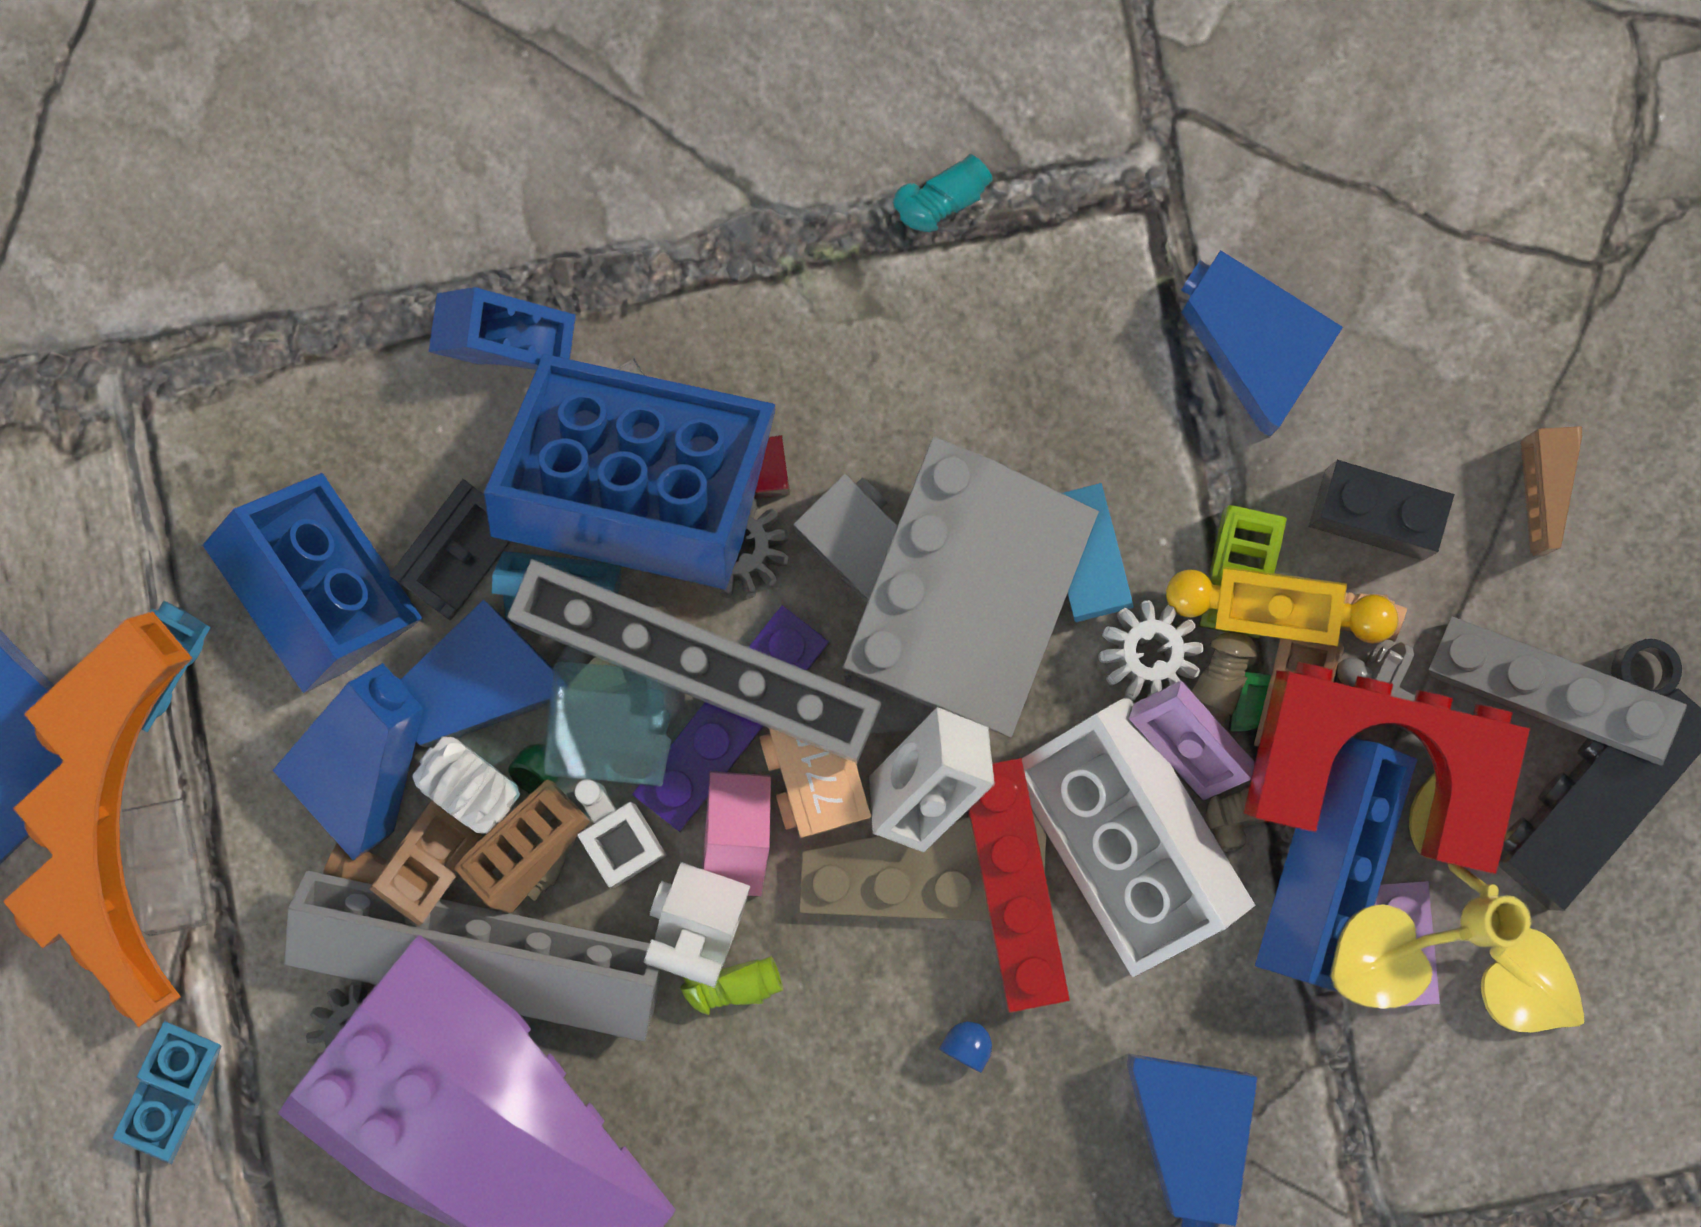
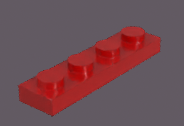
[968,758,1070,1013]

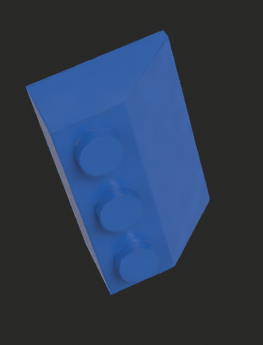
[202,473,422,693]

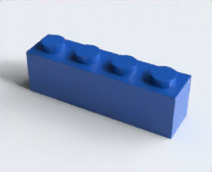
[1255,737,1417,992]

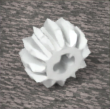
[1099,601,1203,701]
[412,737,520,834]

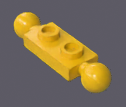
[1166,567,1398,646]

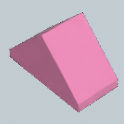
[702,771,771,896]

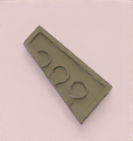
[800,810,1046,921]

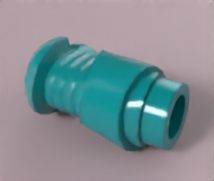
[893,154,993,232]

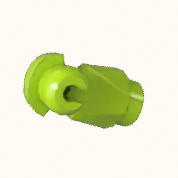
[679,956,783,1015]

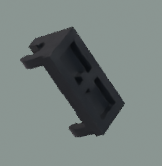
[389,479,511,621]

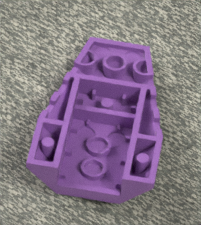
[278,934,676,1227]

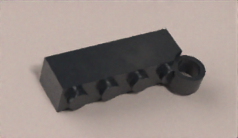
[1498,639,1701,911]

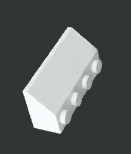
[1022,696,1255,978]

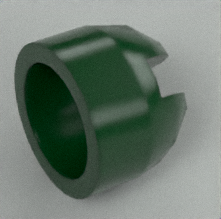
[508,743,563,794]

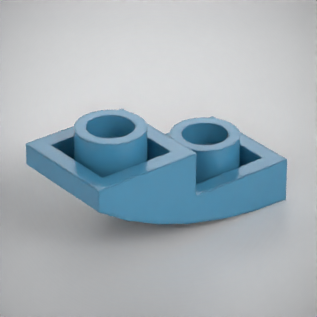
[1062,483,1134,622]
[112,1021,221,1165]

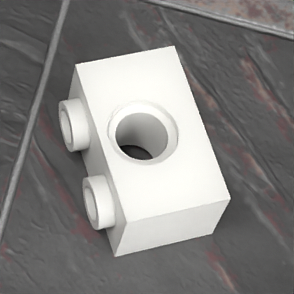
[869,707,994,852]

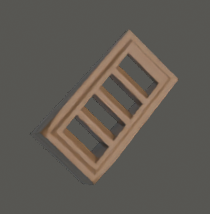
[1521,426,1583,556]
[454,779,590,913]

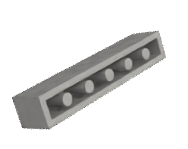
[507,560,881,764]
[284,870,662,1042]

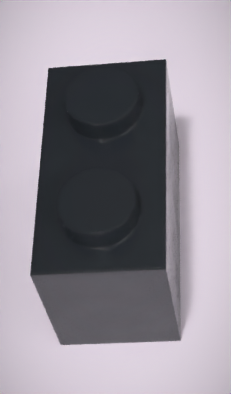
[1309,460,1455,561]

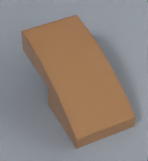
[369,800,482,926]

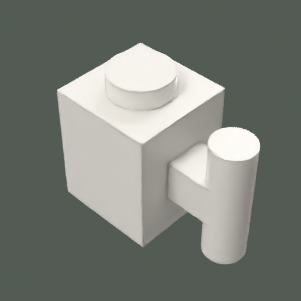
[575,780,667,888]
[644,862,750,987]

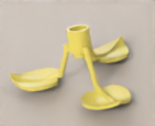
[1331,773,1584,1033]

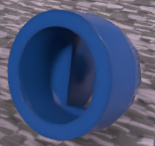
[939,1021,992,1073]

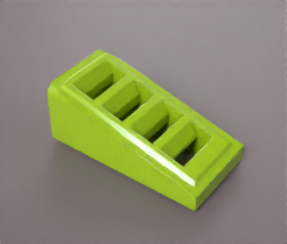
[1198,505,1287,639]

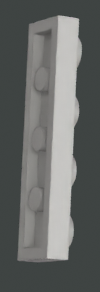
[1429,616,1687,766]

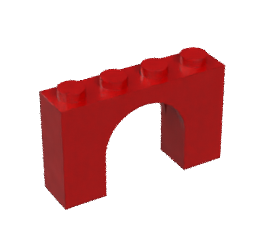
[1243,662,1530,874]

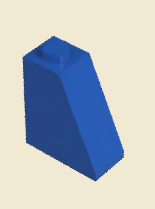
[1181,250,1343,437]
[400,599,569,748]
[272,663,424,861]
[1127,1054,1257,1227]

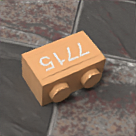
[759,728,871,839]

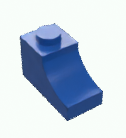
[429,287,576,370]

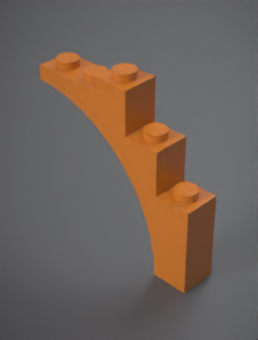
[3,611,192,1027]

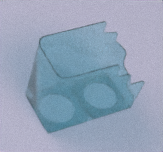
[543,662,671,786]

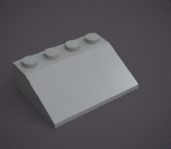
[841,436,1099,738]

